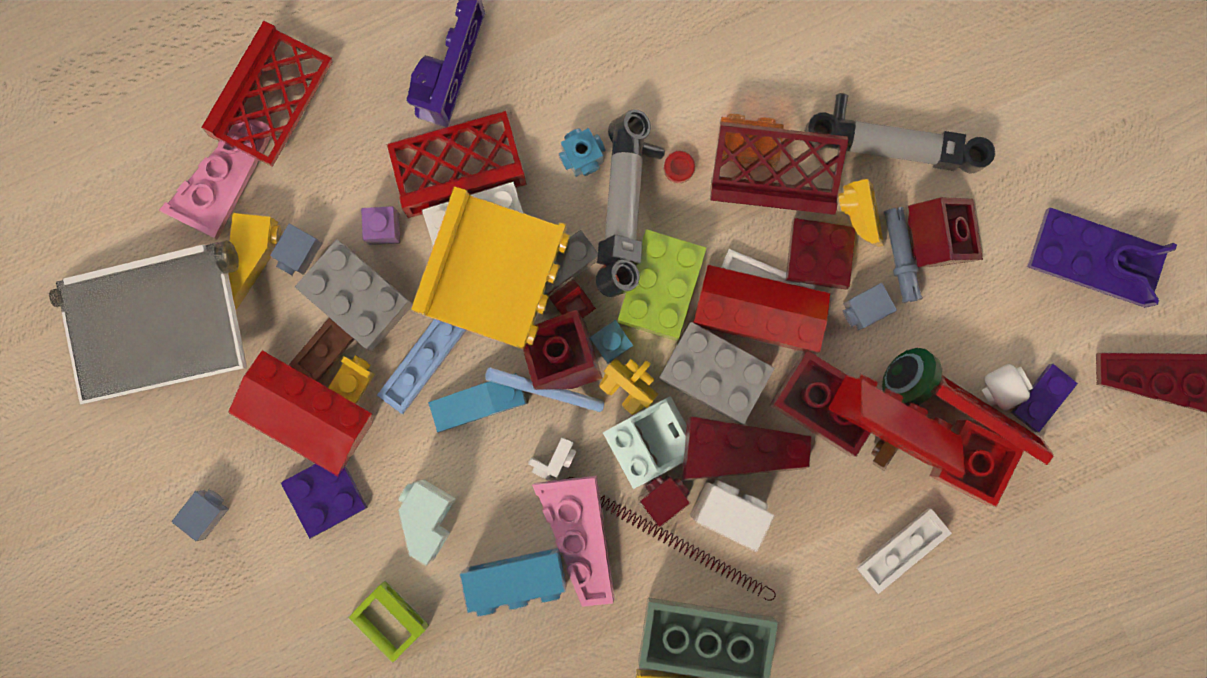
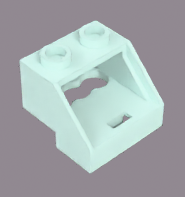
[603,396,687,489]
[398,480,456,566]

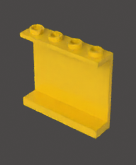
[411,186,570,350]

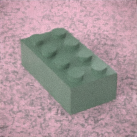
[638,597,778,678]

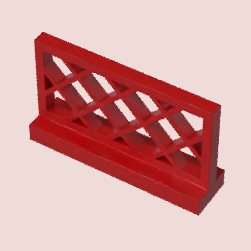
[201,20,333,167]
[387,111,527,218]

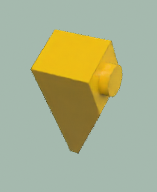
[226,213,281,310]

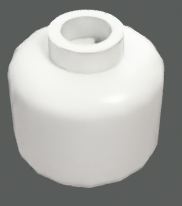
[982,364,1033,411]

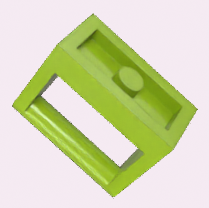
[348,581,430,663]

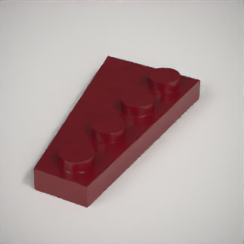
[1096,353,1207,413]
[682,416,811,481]

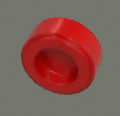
[664,151,695,184]

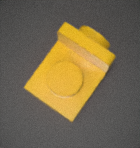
[328,355,375,404]

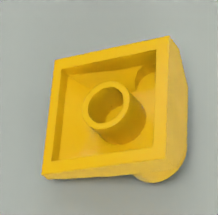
[838,179,885,247]

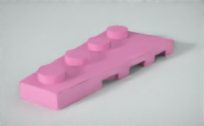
[532,476,615,607]

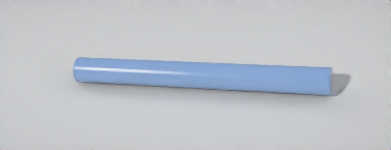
[485,368,604,412]

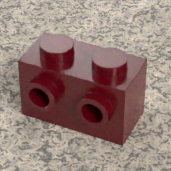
[638,475,691,528]

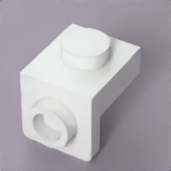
[528,437,576,480]

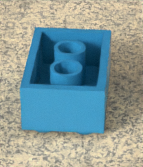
[460,548,567,616]

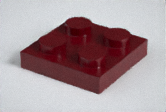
[785,218,855,290]

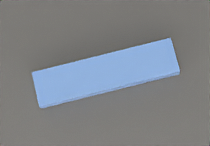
[377,319,467,414]

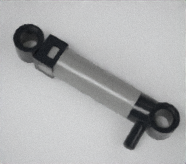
[804,93,995,174]
[596,109,665,297]

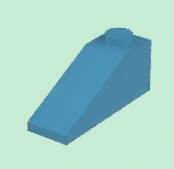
[428,373,527,432]

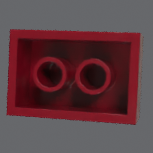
[769,351,871,457]

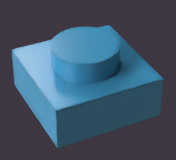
[590,320,633,364]

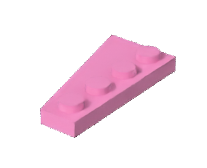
[159,119,271,240]

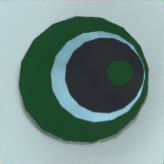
[882,348,942,406]

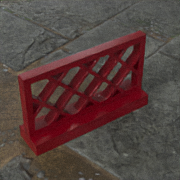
[710,122,848,215]

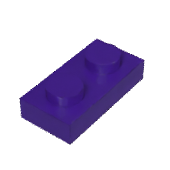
[1011,364,1078,432]

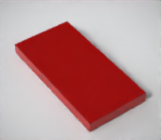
[933,375,1054,465]

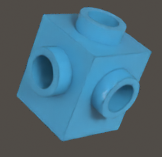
[558,128,606,177]

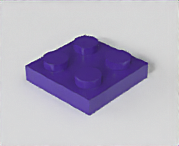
[281,464,368,539]

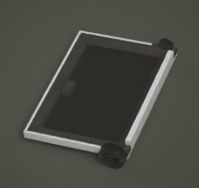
[49,240,247,404]

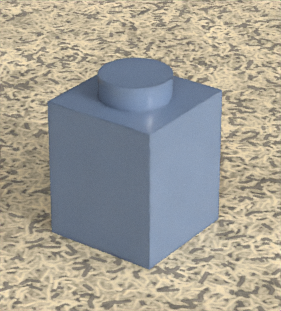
[270,223,323,276]
[843,283,897,330]
[171,489,229,542]

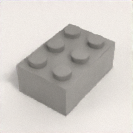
[295,239,413,351]
[658,322,775,424]

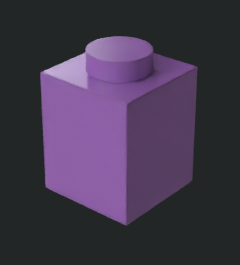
[361,206,400,245]

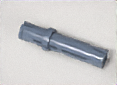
[884,207,923,303]

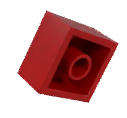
[929,420,1024,507]

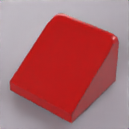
[549,279,596,318]

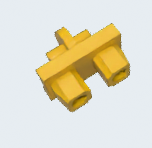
[599,358,658,415]

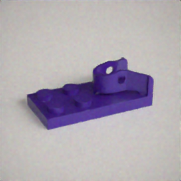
[406,0,485,127]
[1027,207,1177,308]

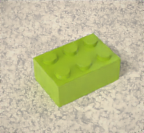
[617,229,706,341]

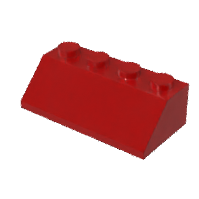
[694,264,831,355]
[228,350,372,477]
[828,374,965,479]

